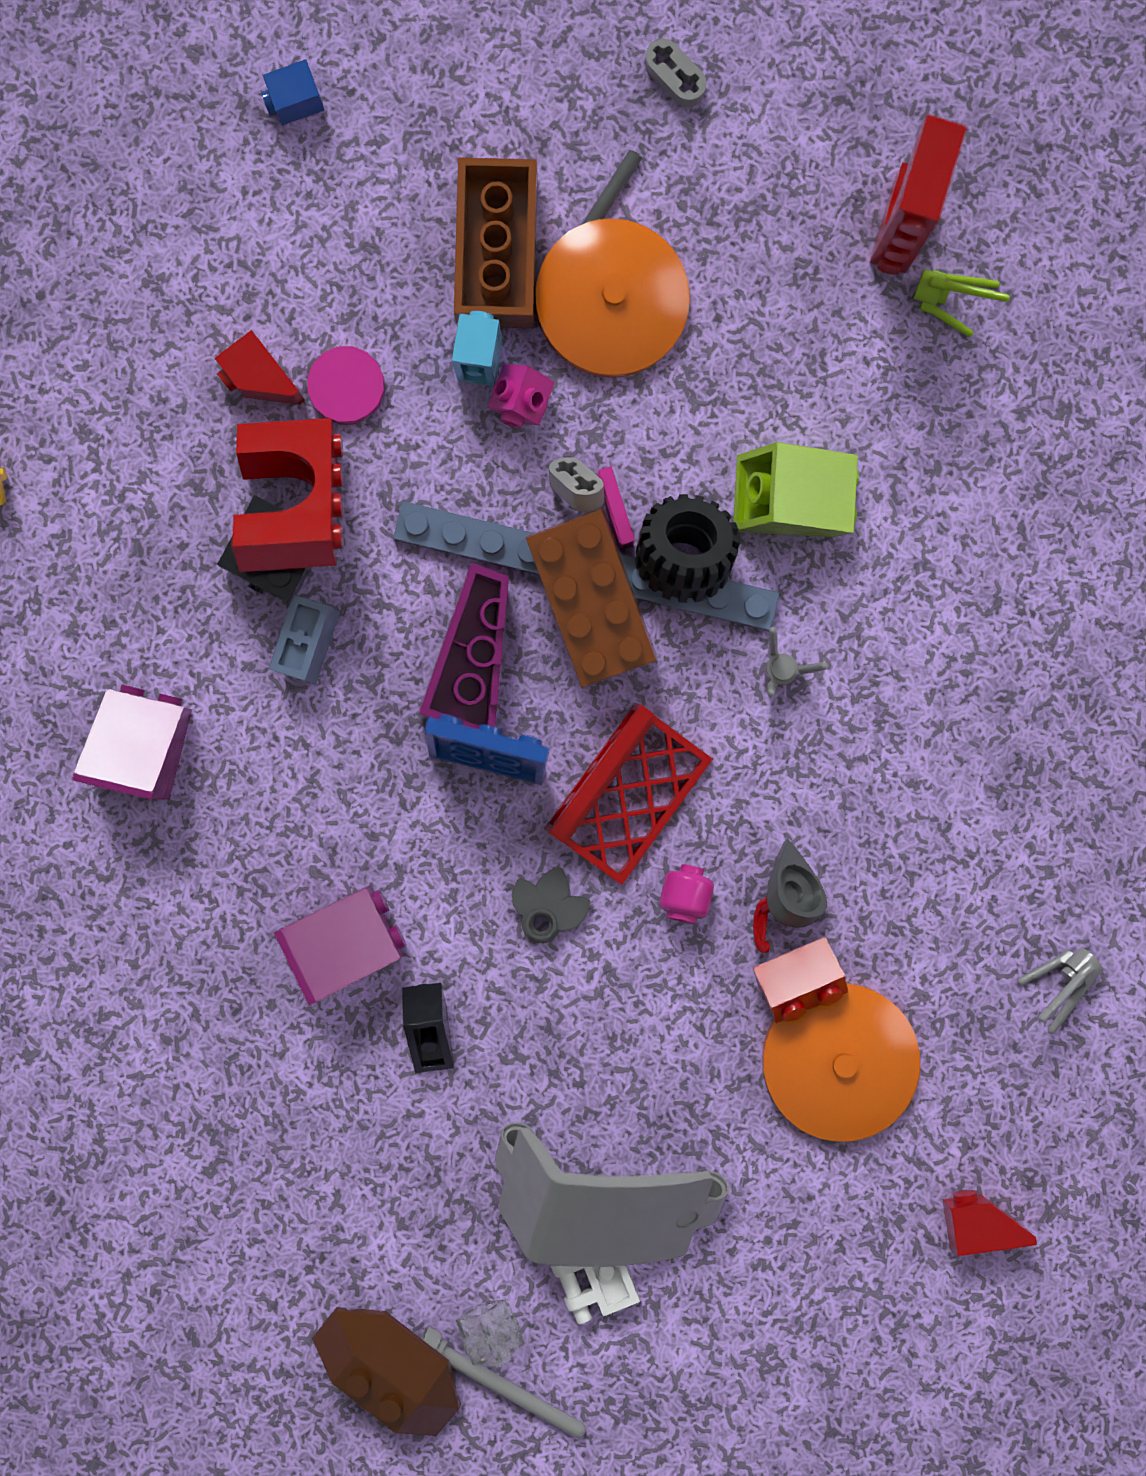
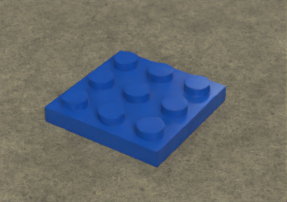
[424,714,549,785]

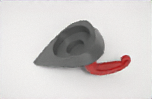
[753,839,827,953]

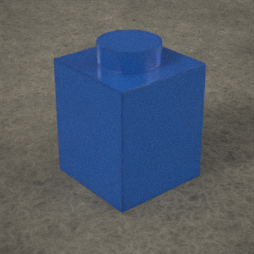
[261,59,325,126]

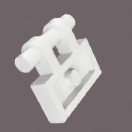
[550,1265,640,1324]

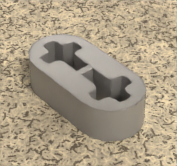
[645,38,707,107]
[549,457,604,511]

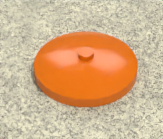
[535,219,690,378]
[762,983,921,1142]

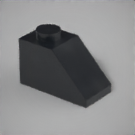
[402,983,454,1073]

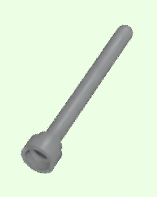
[420,1326,586,1438]

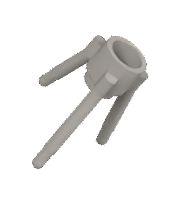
[765,627,828,697]
[1017,947,1104,1034]

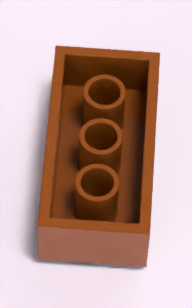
[454,157,538,329]
[526,507,656,687]

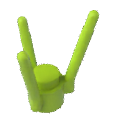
[914,269,1010,337]

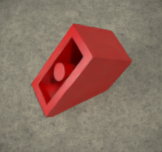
[214,330,305,405]
[942,1190,1037,1256]

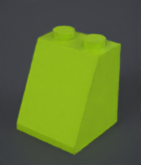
[733,442,859,537]

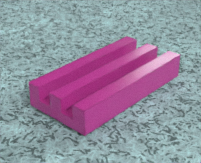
[597,466,635,550]

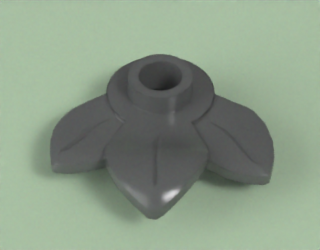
[512,867,590,943]

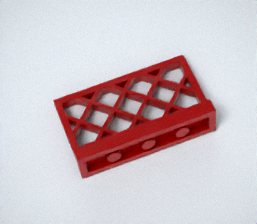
[544,703,713,885]

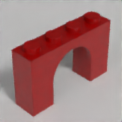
[869,114,967,275]
[232,418,344,572]

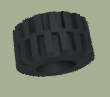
[635,494,740,603]

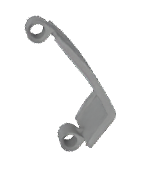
[495,1122,729,1267]

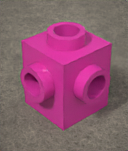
[487,364,555,429]

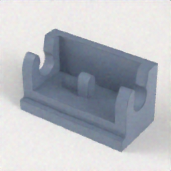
[268,594,340,685]

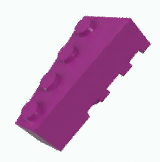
[418,563,509,729]

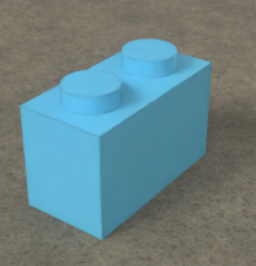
[452,311,503,386]

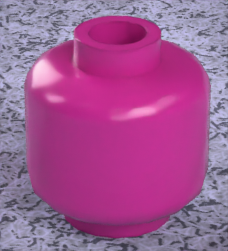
[659,864,714,924]

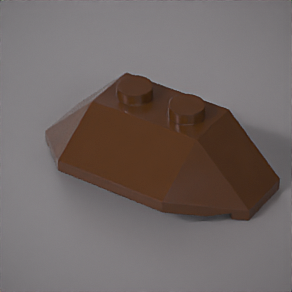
[312,1307,461,1436]

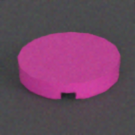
[307,346,385,425]

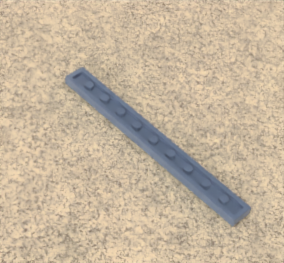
[393,501,780,631]

